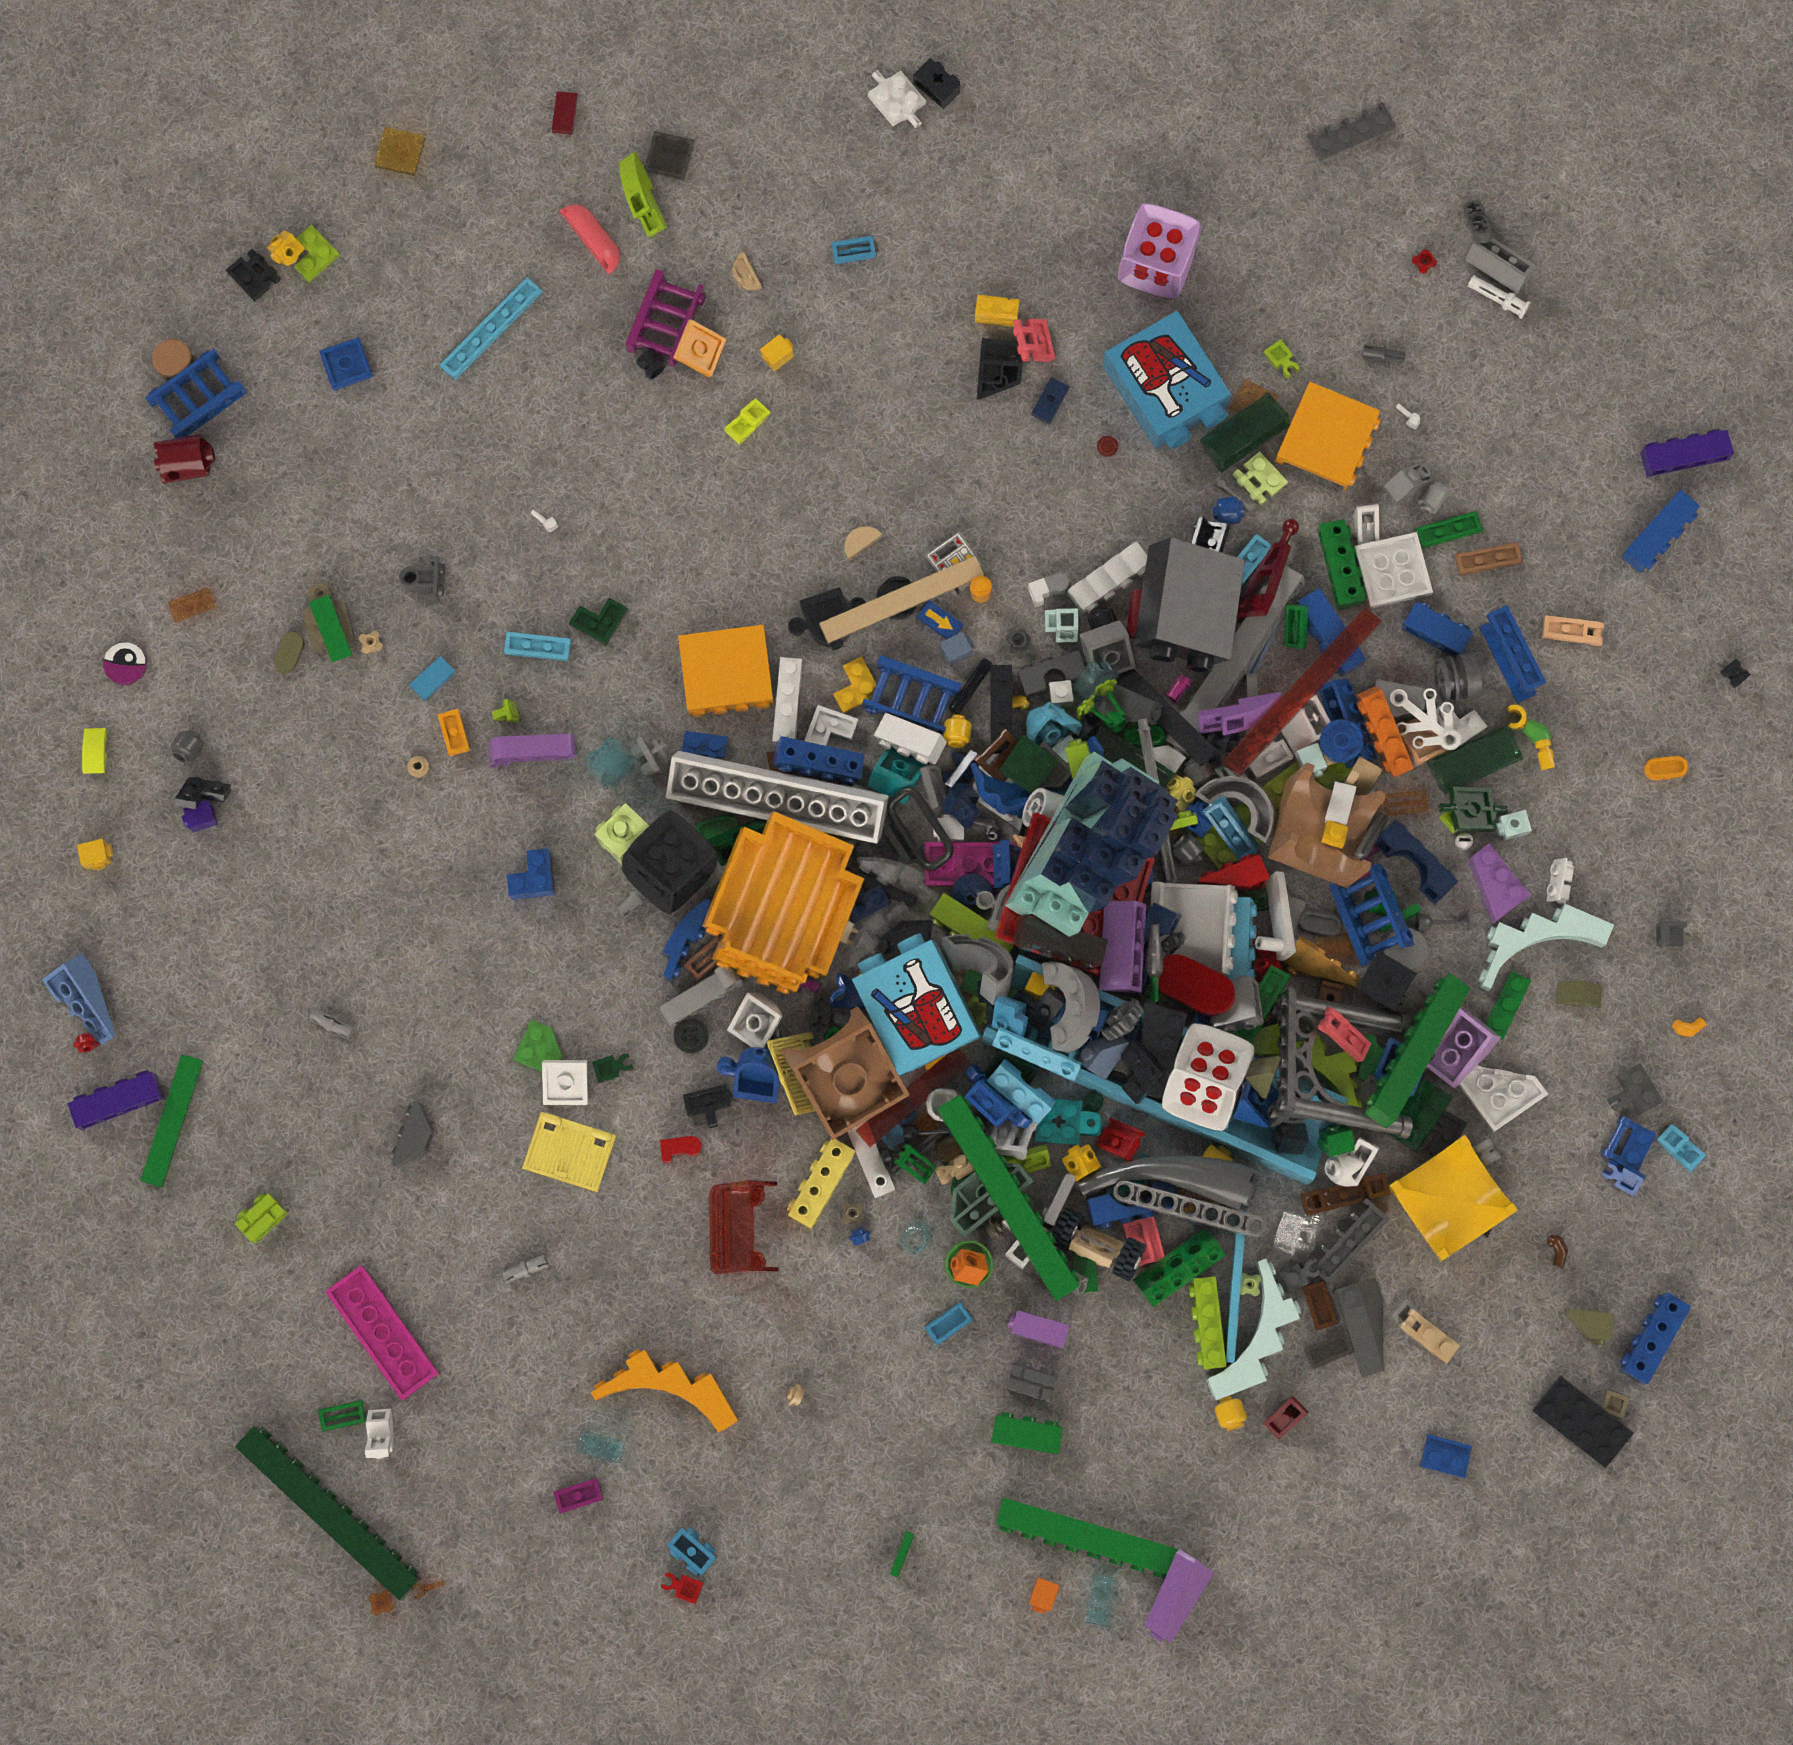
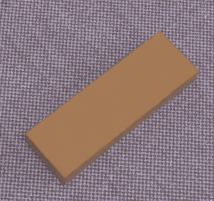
[1454,542,1523,576]

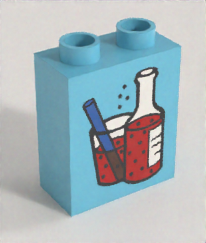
[852,933,983,1076]

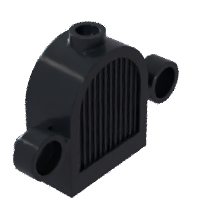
[788,587,866,650]

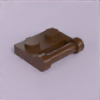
[974,728,1018,782]

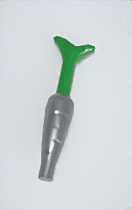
[1143,923,1164,1009]

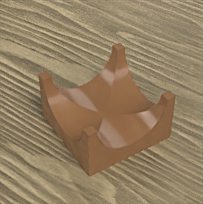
[1268,763,1386,888]
[781,1006,909,1140]

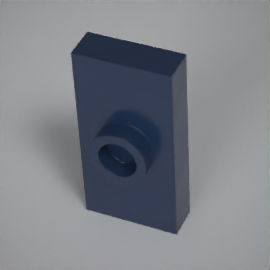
[1031,377,1070,424]

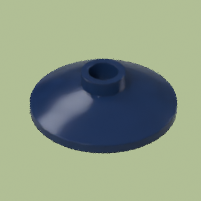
[952,873,995,914]

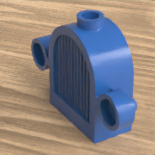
[717,1047,781,1104]
[965,1064,1033,1128]

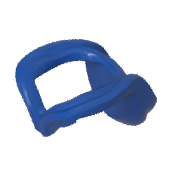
[829,973,865,1010]

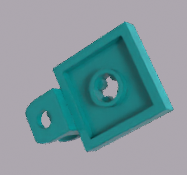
[1035,1099,1103,1146]

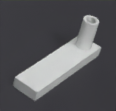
[1255,871,1296,961]
[848,1120,895,1199]

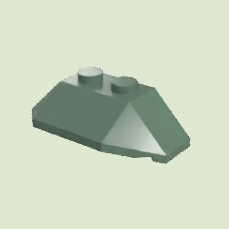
[950,1163,1033,1238]

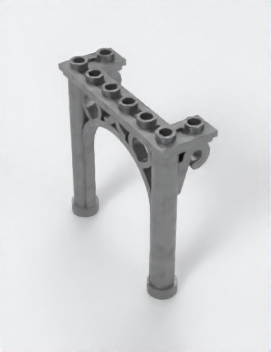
[1267,987,1412,1139]

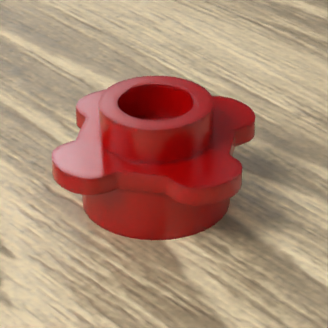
[1412,249,1437,274]
[73,1033,99,1053]

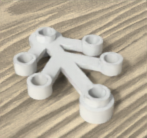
[1390,688,1461,750]

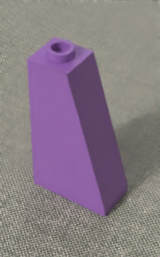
[1145,1549,1214,1643]

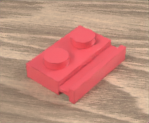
[1122,1216,1165,1266]

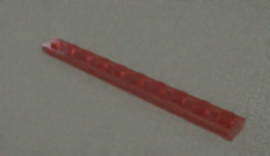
[1222,608,1382,777]

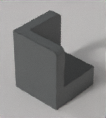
[1656,921,1687,947]

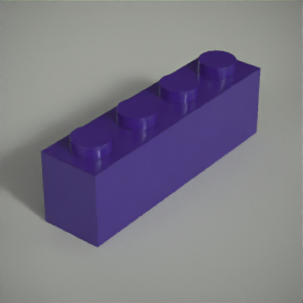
[1640,429,1734,477]
[67,1070,164,1130]

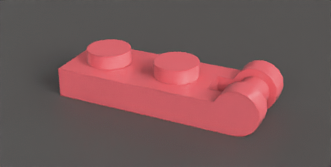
[1317,1007,1371,1062]

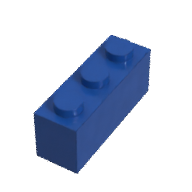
[1401,602,1473,658]

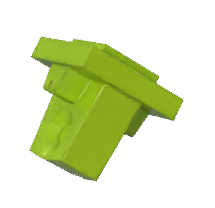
[492,699,520,724]

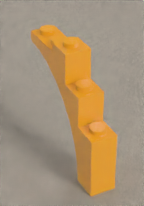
[591,1349,739,1433]

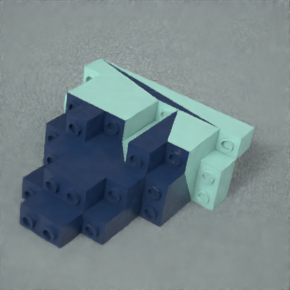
[1005,752,1178,937]

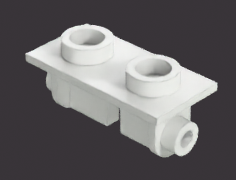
[1546,858,1574,905]

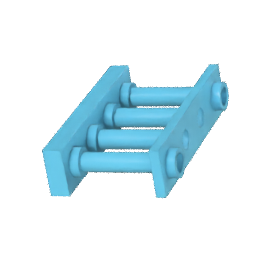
[992,1017,1082,1081]

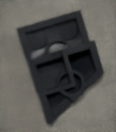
[976,338,1023,400]

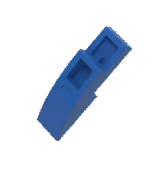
[663,899,711,982]

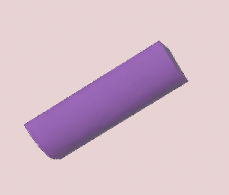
[1099,901,1146,993]

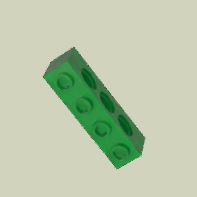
[1133,1228,1226,1307]

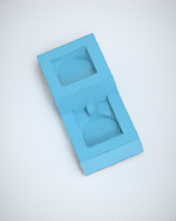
[1657,1124,1706,1173]

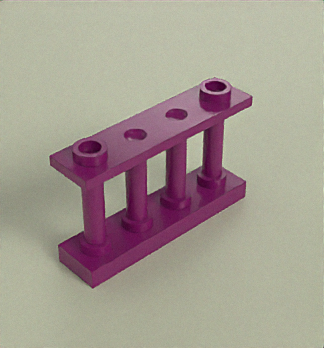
[625,269,706,367]

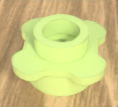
[1240,1273,1261,1296]

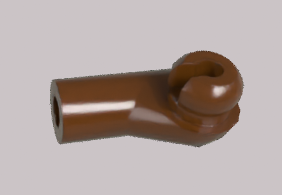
[1547,1235,1568,1268]

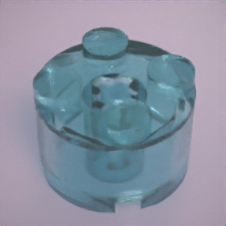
[586,737,637,789]

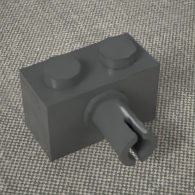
[1607,1063,1664,1115]

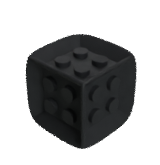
[622,810,718,915]

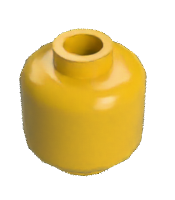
[943,715,972,748]
[1214,1395,1247,1431]

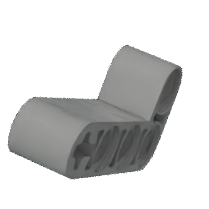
[659,967,744,1028]

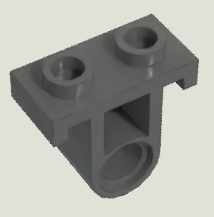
[399,556,445,603]

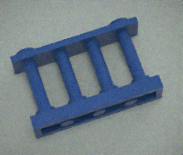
[145,348,247,438]
[1479,605,1546,703]
[862,655,961,735]
[1329,864,1415,967]

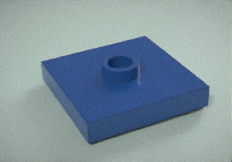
[319,337,373,391]

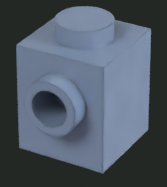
[940,632,974,667]

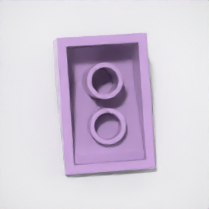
[1427,1009,1501,1088]

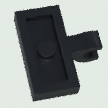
[683,1084,731,1129]

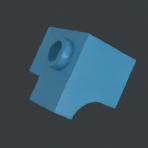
[992,996,1028,1037]

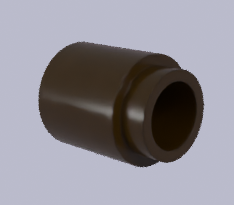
[933,1135,963,1163]

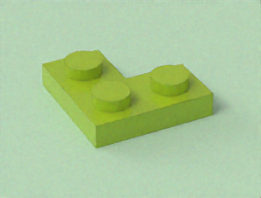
[294,225,340,283]

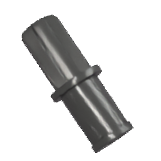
[1362,344,1406,363]

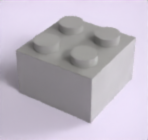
[1079,620,1136,682]

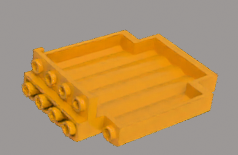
[702,811,864,995]

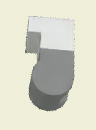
[1028,573,1069,608]

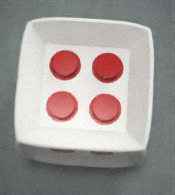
[1162,1023,1254,1131]

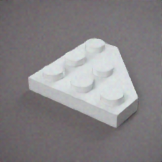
[1459,1065,1548,1132]

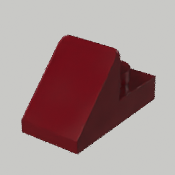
[1263,1396,1309,1440]

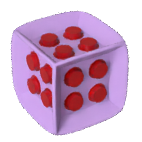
[1118,203,1202,299]

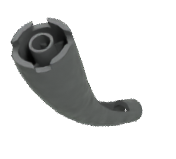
[1078,1155,1261,1213]

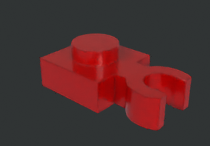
[661,1572,704,1604]

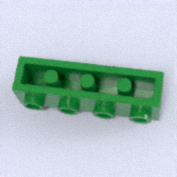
[1317,519,1367,610]

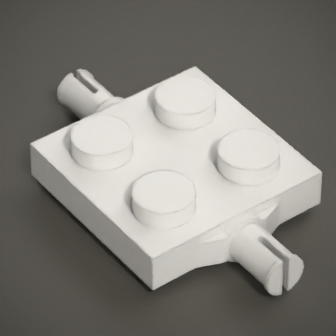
[868,70,926,128]

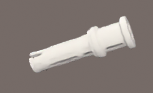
[1467,275,1531,319]

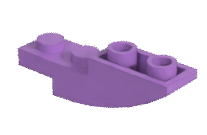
[1197,692,1281,735]

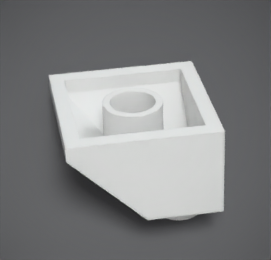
[727,993,783,1048]

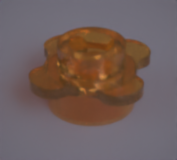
[914,1113,940,1137]
[368,1590,394,1616]

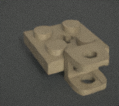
[302,583,355,651]

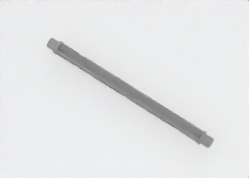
[1137,718,1178,884]

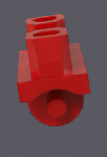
[1255,949,1283,983]

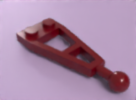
[1237,519,1299,618]

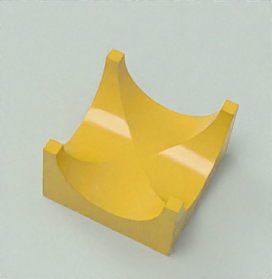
[1389,1135,1518,1262]

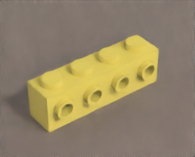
[787,1139,856,1230]

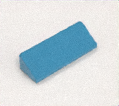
[1203,795,1259,862]

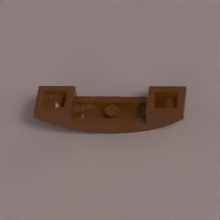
[1299,1172,1391,1216]

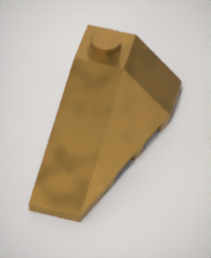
[1282,936,1362,990]

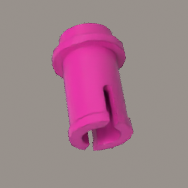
[1166,674,1191,703]

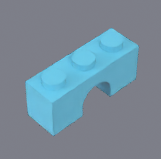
[987,1059,1056,1124]

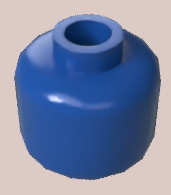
[1212,496,1244,525]

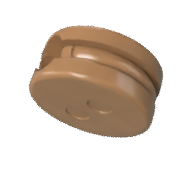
[152,339,194,380]

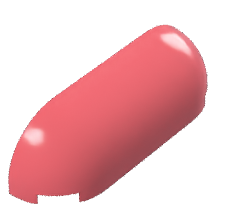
[559,204,620,274]

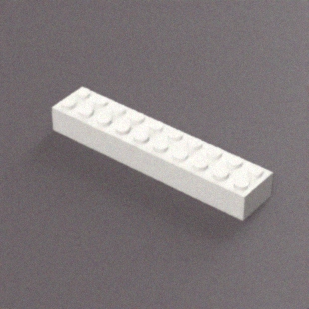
[666,751,889,843]

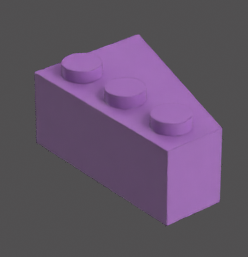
[1468,844,1530,925]

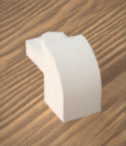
[365,1409,394,1459]

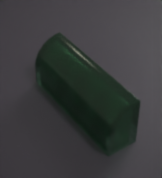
[1200,392,1290,473]
[1427,726,1523,794]

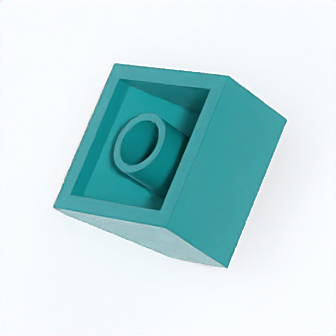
[867,747,927,805]

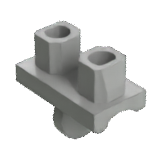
[630,736,669,777]

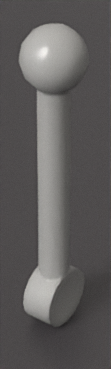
[1217,480,1252,512]

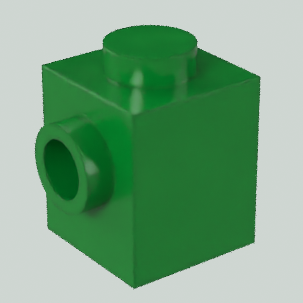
[1317,1124,1355,1157]

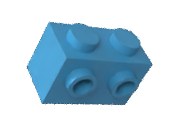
[667,1527,718,1575]

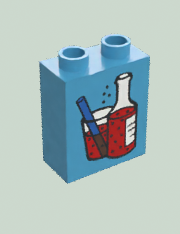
[1102,311,1231,450]

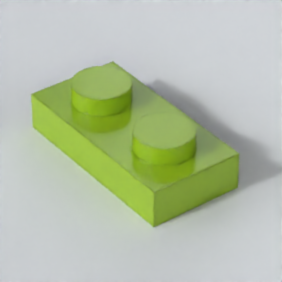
[1004,1144,1052,1173]

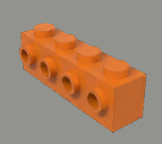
[1356,686,1414,777]

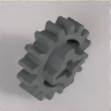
[1101,999,1144,1041]

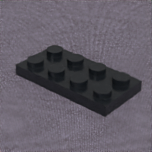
[1532,1375,1634,1468]

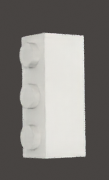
[874,713,947,764]

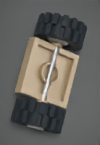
[1052,1207,1146,1281]

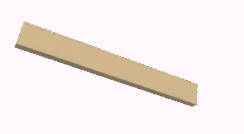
[819,556,984,644]

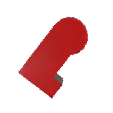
[660,1136,703,1164]

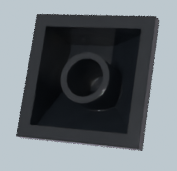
[879,920,934,961]

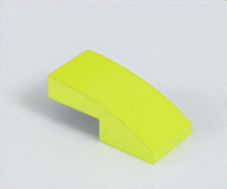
[725,398,771,445]
[82,728,107,774]

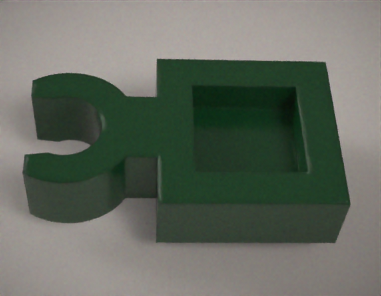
[592,1053,634,1084]

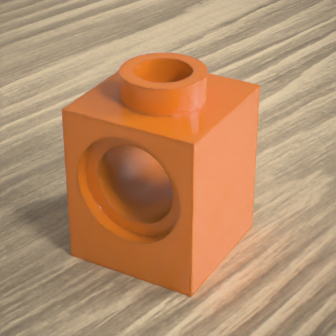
[950,1249,988,1286]
[1029,1577,1060,1614]

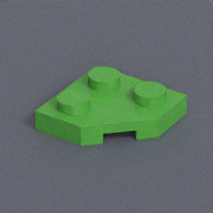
[513,1020,563,1072]

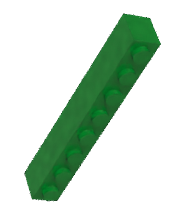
[1364,973,1471,1128]
[996,1498,1178,1579]

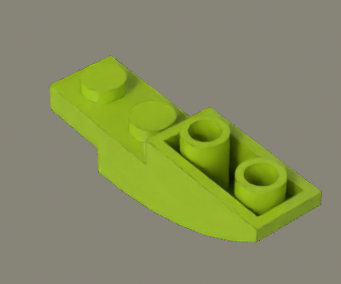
[619,152,668,237]

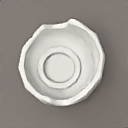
[926,1088,959,1121]

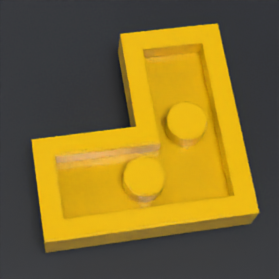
[833,656,877,714]

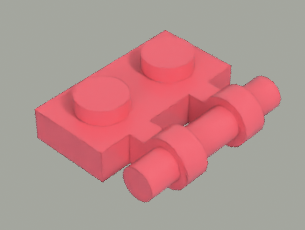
[1013,319,1055,362]

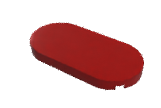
[1159,954,1235,1017]

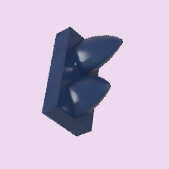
[942,750,979,790]
[849,884,892,924]

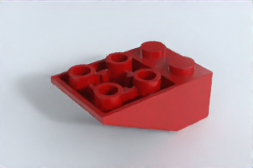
[1197,854,1270,894]

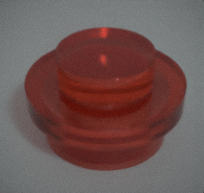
[1097,436,1118,457]

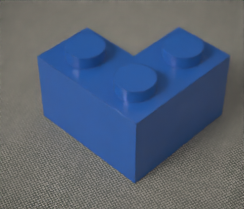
[507,848,555,900]

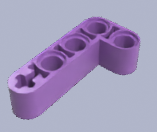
[487,734,576,768]

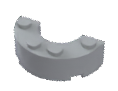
[1195,776,1277,846]
[941,934,1013,1005]
[1042,962,1100,1053]

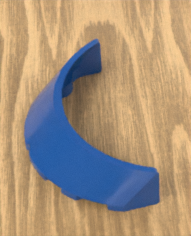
[971,736,1104,818]

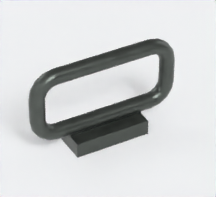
[883,787,954,871]

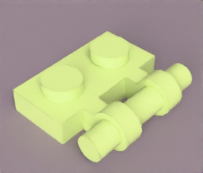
[1232,451,1288,505]

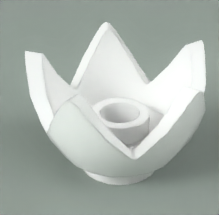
[1324,1152,1364,1187]

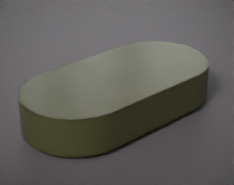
[274,632,304,674]

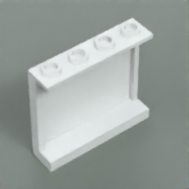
[1151,882,1238,975]

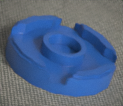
[1320,719,1363,763]

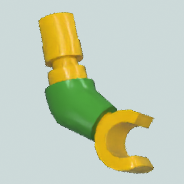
[1507,705,1555,771]

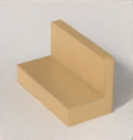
[1344,757,1382,795]

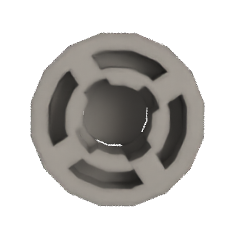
[1473,1138,1501,1167]

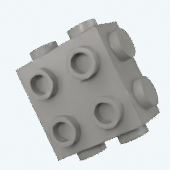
[1210,975,1264,1034]

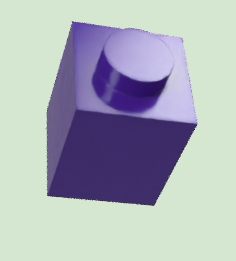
[182,800,218,832]

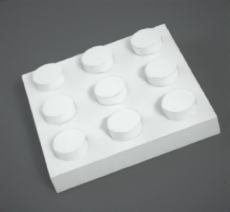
[1355,532,1433,609]

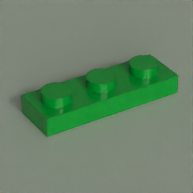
[1485,971,1532,1040]

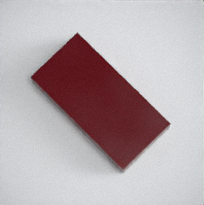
[552,91,578,135]

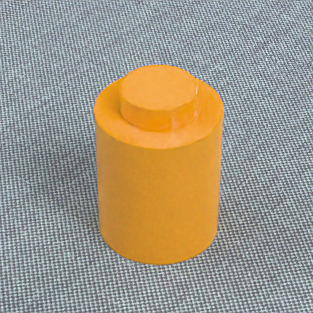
[970,576,992,603]

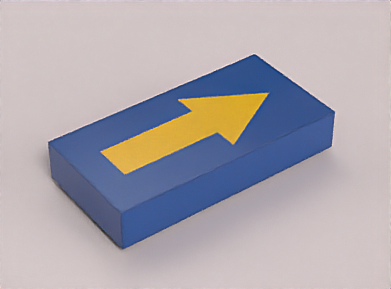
[916,600,964,639]

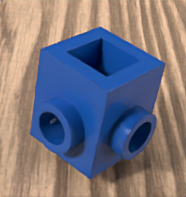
[1185,799,1212,839]

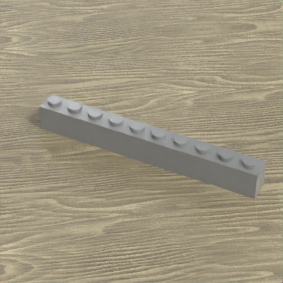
[1166,566,1305,759]

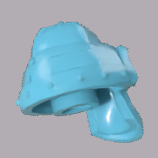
[1026,702,1083,748]

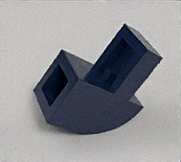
[942,783,980,829]

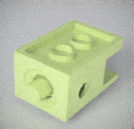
[595,803,649,866]

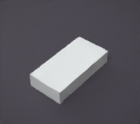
[1324,782,1357,826]

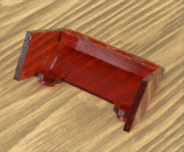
[709,1180,779,1274]

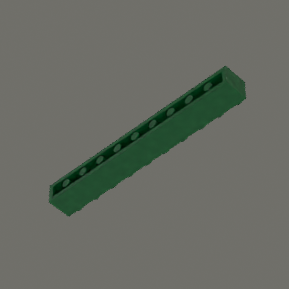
[235,1426,421,1601]

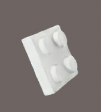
[542,1060,588,1105]

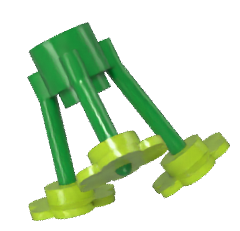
[1077,679,1127,733]

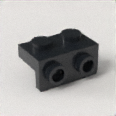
[1191,516,1230,553]

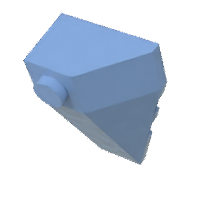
[42,953,116,1045]

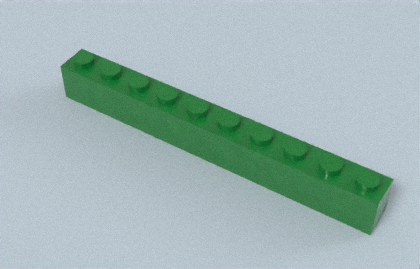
[937,1095,1080,1302]

